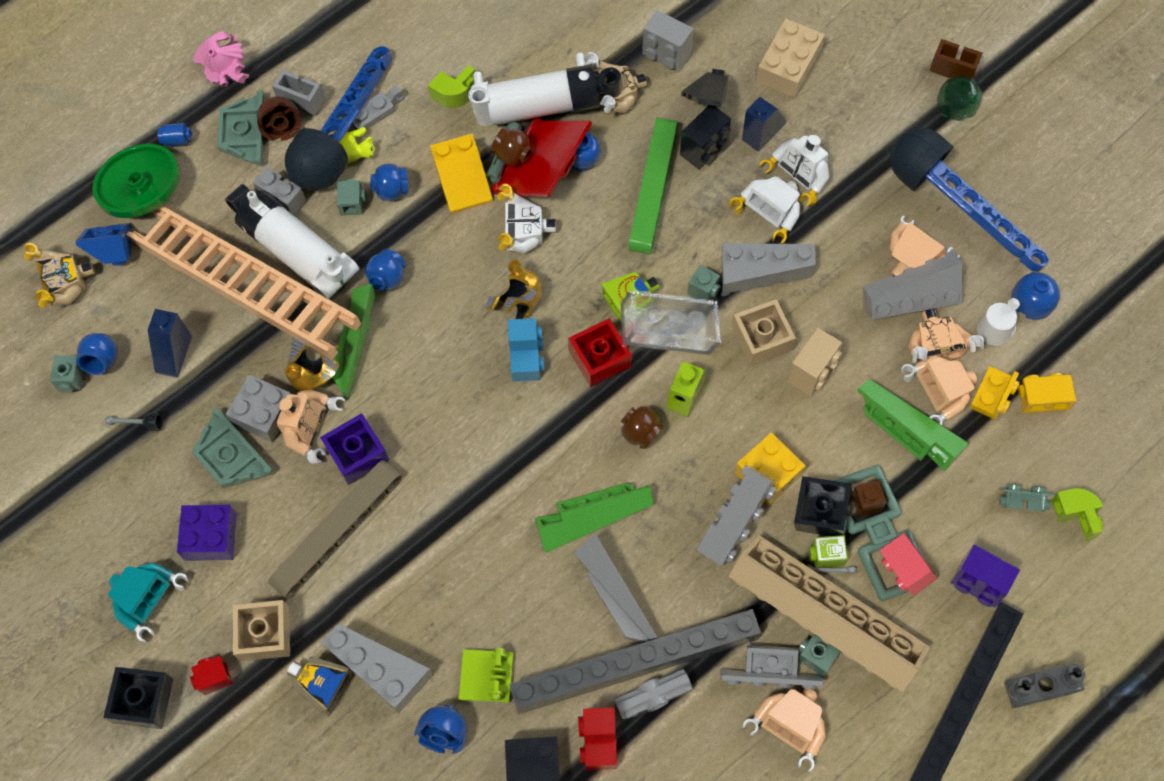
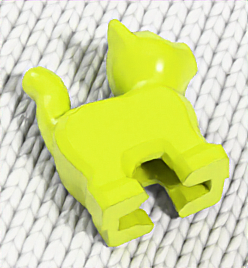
[340,127,375,168]

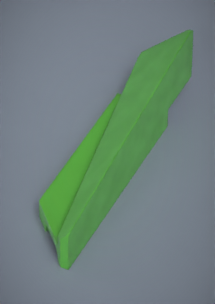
[332,284,376,399]
[857,380,968,471]
[534,483,653,552]

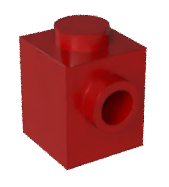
[190,656,233,696]

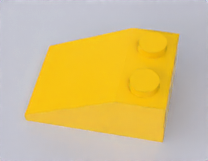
[430,134,493,214]

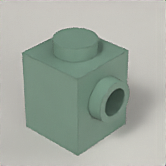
[337,179,367,216]
[687,265,721,305]
[50,355,84,393]
[798,634,840,677]

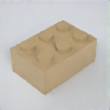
[756,19,825,98]

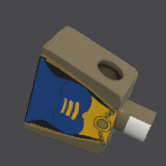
[287,657,353,716]

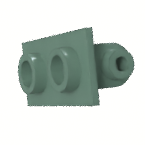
[999,484,1054,512]

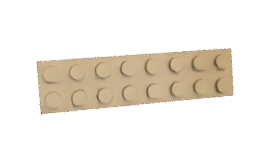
[728,535,931,692]

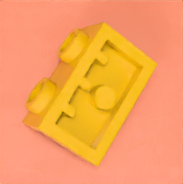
[969,366,1020,420]

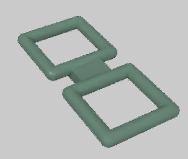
[833,465,925,601]

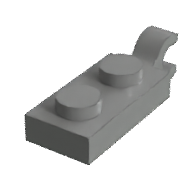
[352,86,404,130]

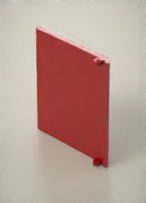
[490,117,592,197]

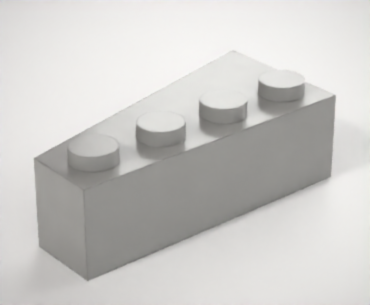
[721,243,816,296]
[863,250,962,320]
[697,465,777,566]
[321,623,433,713]

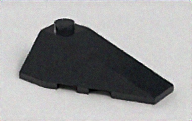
[681,68,729,107]

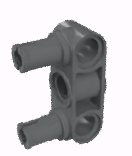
[1004,664,1086,708]

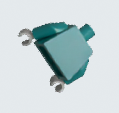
[108,563,189,643]

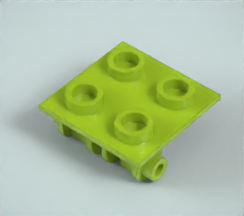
[459,648,513,703]

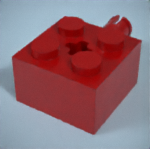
[568,318,644,387]

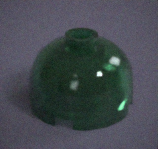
[936,75,982,121]

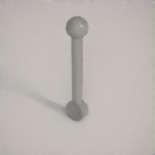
[806,565,856,574]

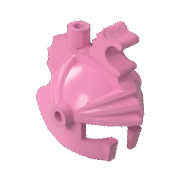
[194,31,249,87]

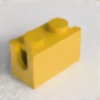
[1018,373,1077,413]

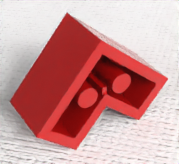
[578,707,617,770]

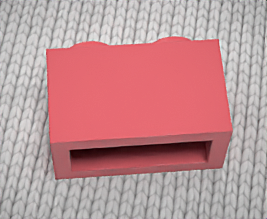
[880,533,938,596]

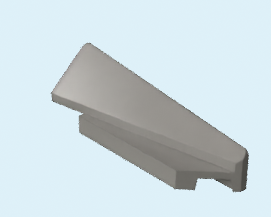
[574,534,657,642]

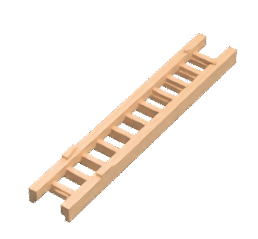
[126,205,361,360]

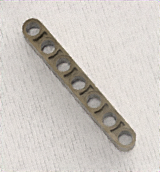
[268,460,403,599]

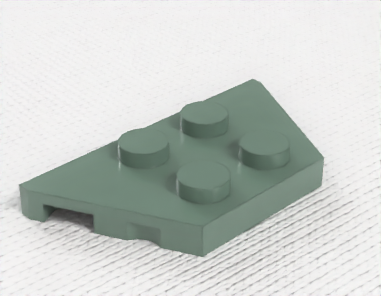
[217,90,265,166]
[192,407,274,488]

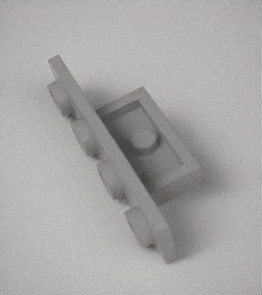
[720,645,824,689]

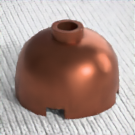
[257,96,301,141]

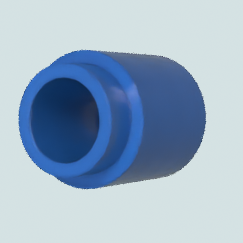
[157,123,192,147]

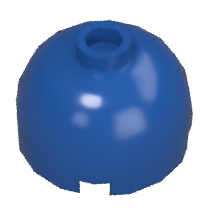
[1011,272,1060,320]
[414,705,468,754]

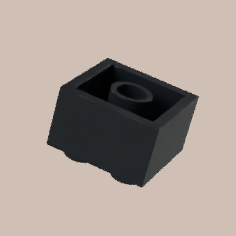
[680,105,731,170]
[794,476,853,536]
[103,667,174,729]
[505,736,560,781]

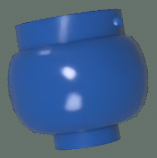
[572,132,601,171]
[370,163,408,201]
[365,249,406,291]
[76,333,118,375]

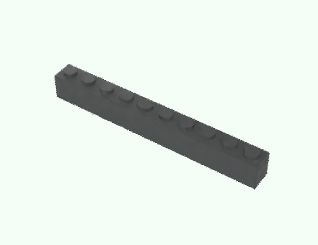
[509,609,761,715]

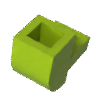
[428,65,476,108]
[1051,488,1104,541]

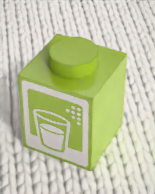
[809,535,848,567]

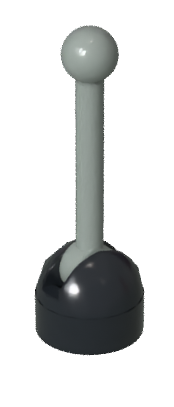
[105,413,163,432]

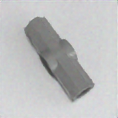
[614,669,692,721]

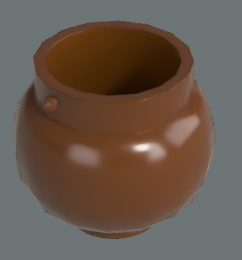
[491,127,532,166]
[621,406,664,449]

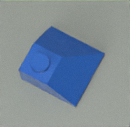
[75,223,132,266]

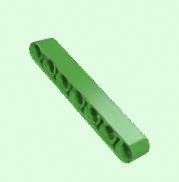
[628,117,678,255]

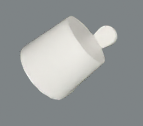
[976,298,1020,346]

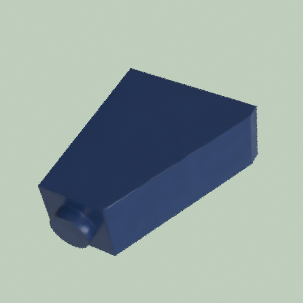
[742,97,786,152]
[147,309,192,378]

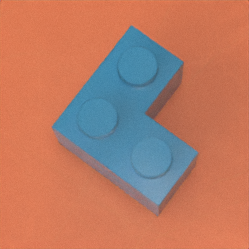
[508,318,544,382]

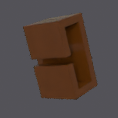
[929,39,983,85]

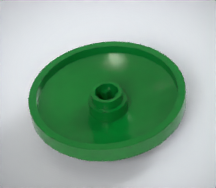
[92,144,180,218]

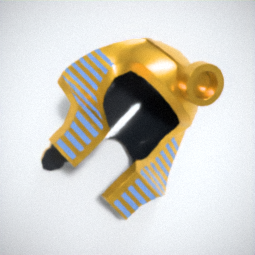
[485,259,542,319]
[285,329,339,391]

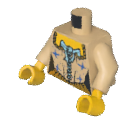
[23,243,95,308]

